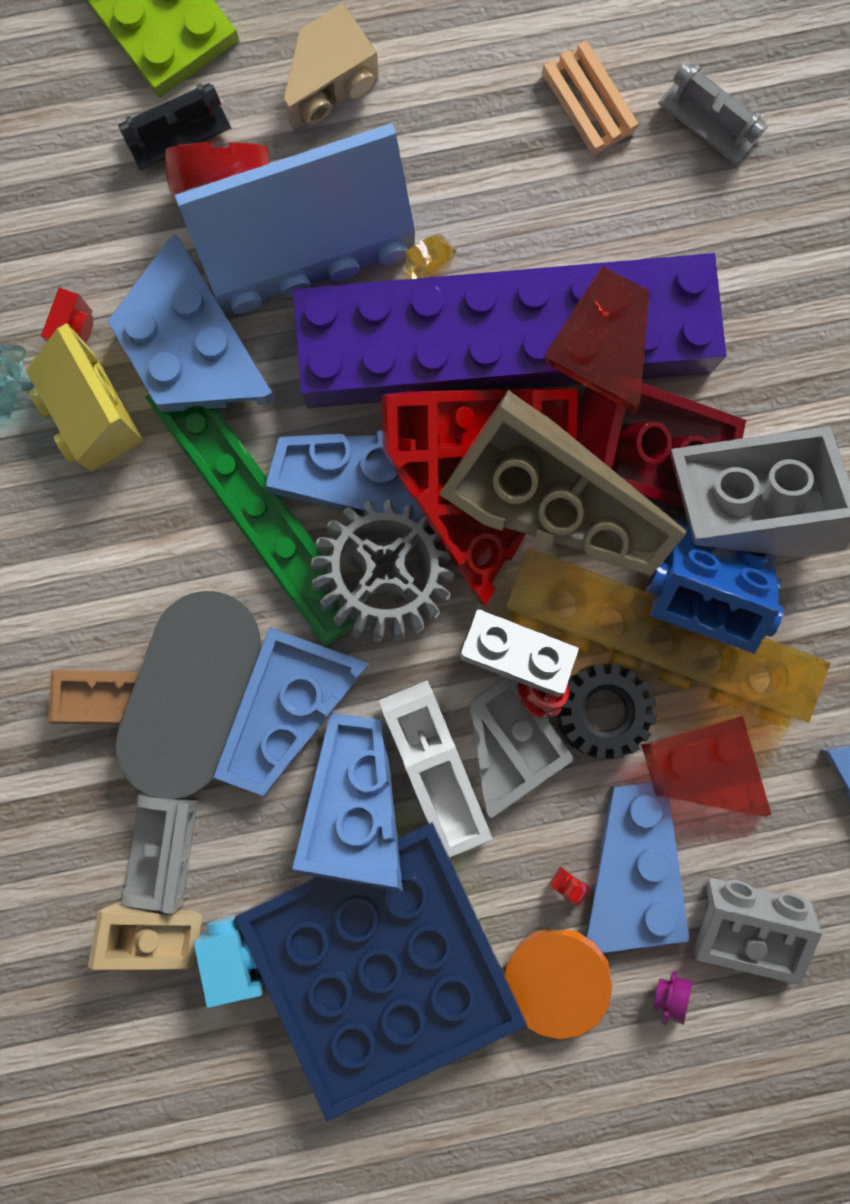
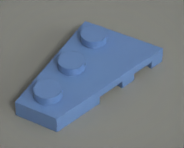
[266,431,422,523]
[292,713,403,892]
[584,779,690,953]

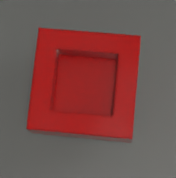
[41,287,93,343]

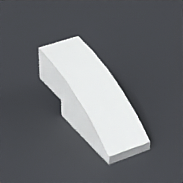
[379,680,493,857]

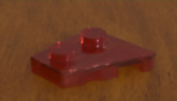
[641,716,772,817]

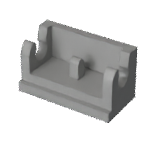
[122,792,199,914]

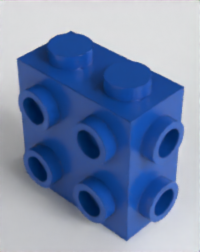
[646,519,784,654]

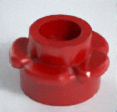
[517,682,569,718]

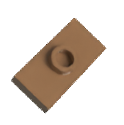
[48,669,139,725]

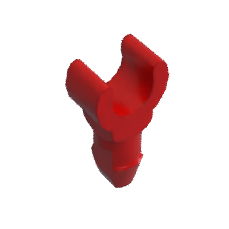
[549,866,591,905]

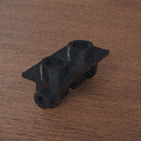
[118,82,232,171]

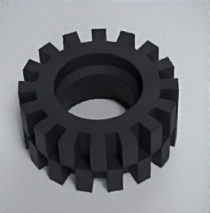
[556,663,657,760]

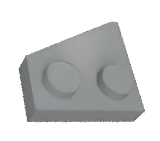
[469,677,575,819]

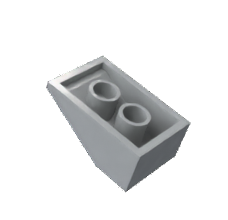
[670,426,850,557]

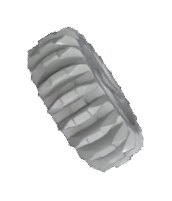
[311,499,455,642]

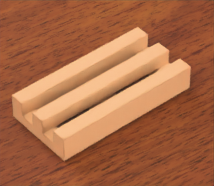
[542,40,639,156]

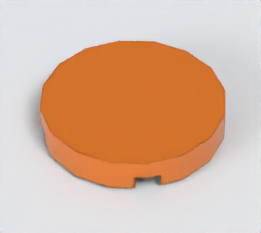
[505,929,613,1039]

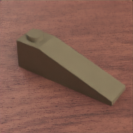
[439,390,686,576]

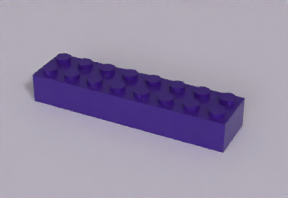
[293,253,727,409]

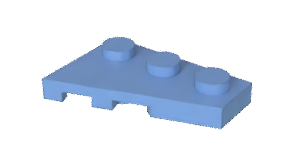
[213,627,370,796]

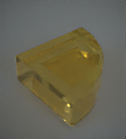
[406,234,456,279]

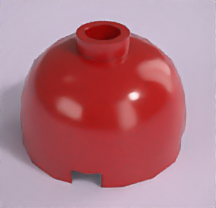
[164,142,270,204]

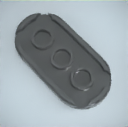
[115,591,261,799]

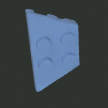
[108,234,275,412]

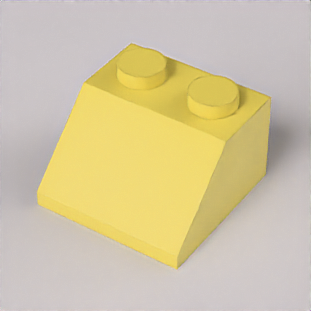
[26,324,145,471]

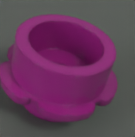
[653,971,693,1026]

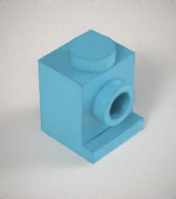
[194,916,266,1008]

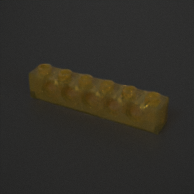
[502,547,831,729]

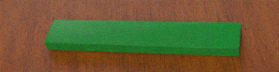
[145,393,356,648]

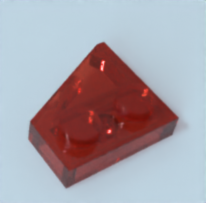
[544,265,650,413]

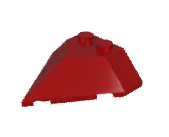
[382,388,578,606]

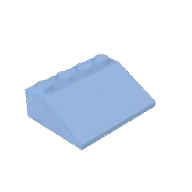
[175,123,415,314]

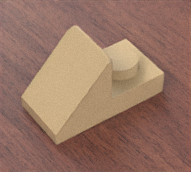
[88,901,203,970]

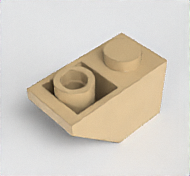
[284,3,379,131]

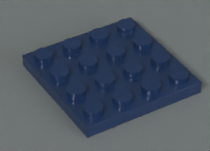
[235,821,527,1122]

